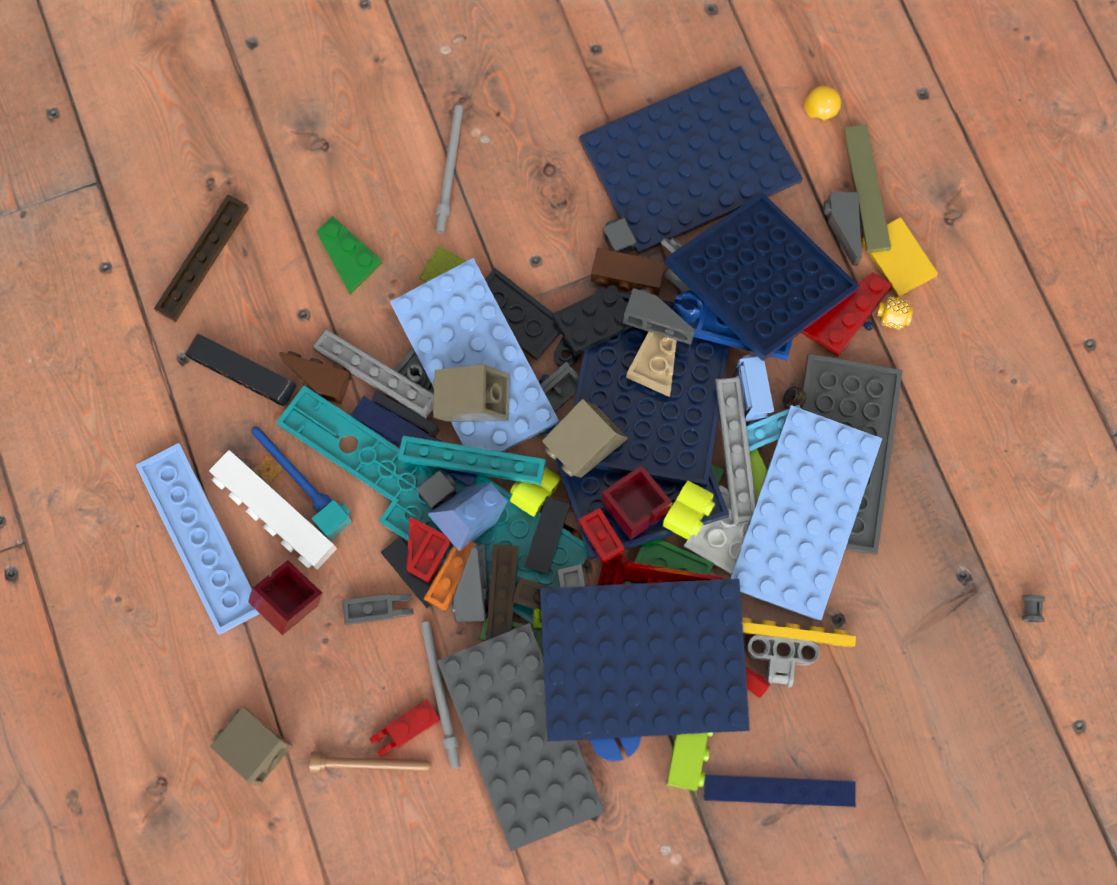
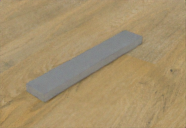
[312,329,434,418]
[715,377,756,523]

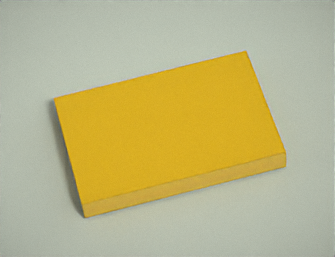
[861,217,938,298]

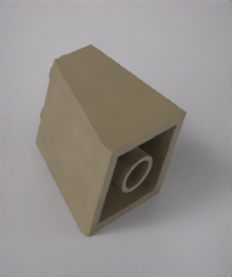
[432,364,510,422]
[542,399,628,477]
[210,707,293,786]

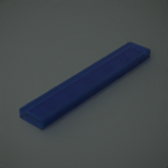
[351,396,479,486]
[703,775,856,807]

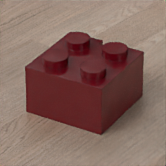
[601,465,672,540]
[248,560,322,635]

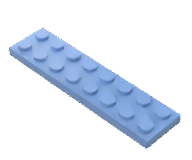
[136,443,260,635]

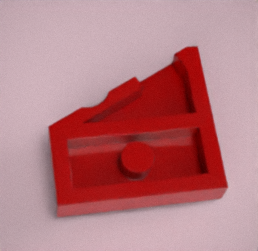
[407,517,452,583]

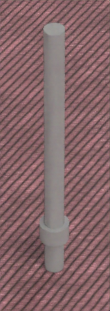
[436,105,463,234]
[420,621,461,769]

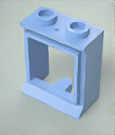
[733,354,774,426]

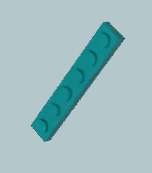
[398,436,546,485]

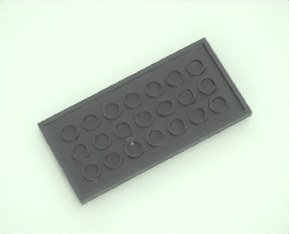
[801,354,902,555]
[437,623,605,851]

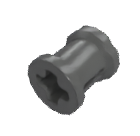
[1022,595,1045,623]

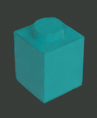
[311,500,352,541]

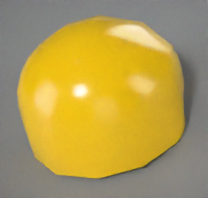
[804,86,841,121]

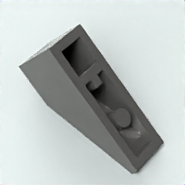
[823,192,862,266]
[623,288,695,345]
[452,543,489,622]

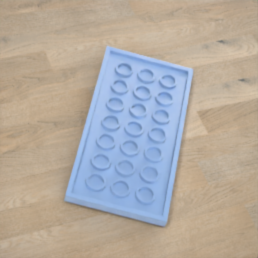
[390,258,560,452]
[730,405,882,621]

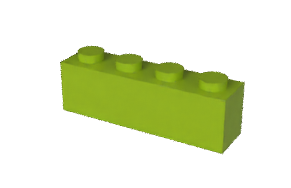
[666,733,713,791]

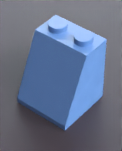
[428,483,507,551]

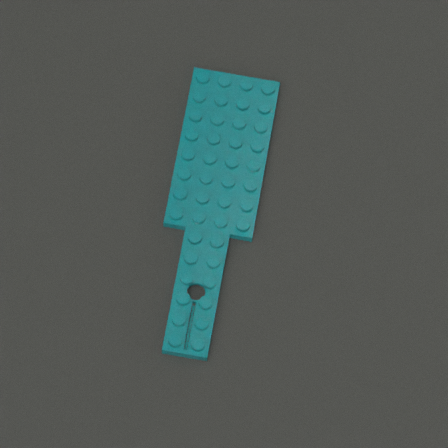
[276,386,589,625]

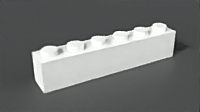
[209,450,337,570]

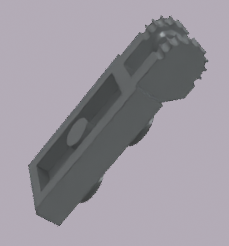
[342,594,414,625]

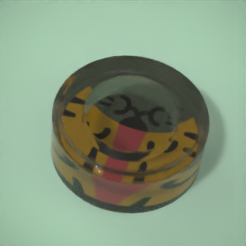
[783,386,806,409]

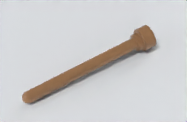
[310,752,431,772]

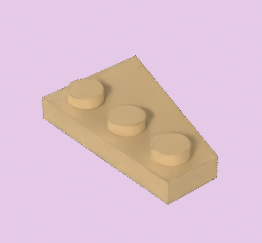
[626,332,677,397]

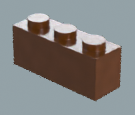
[591,248,665,296]

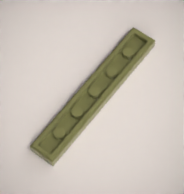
[843,125,891,253]

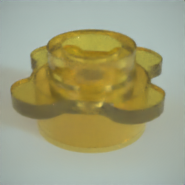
[253,455,283,484]

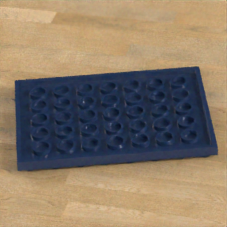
[579,66,803,255]
[573,289,729,488]
[540,579,750,742]

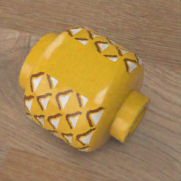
[877,296,913,330]

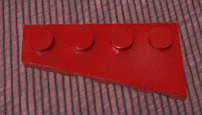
[801,272,892,357]

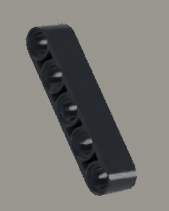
[185,334,297,407]

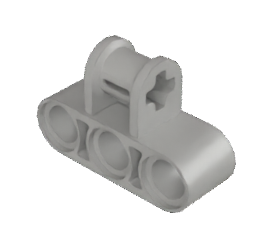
[745,635,820,688]

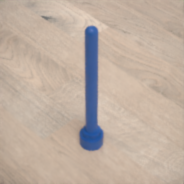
[251,427,332,512]

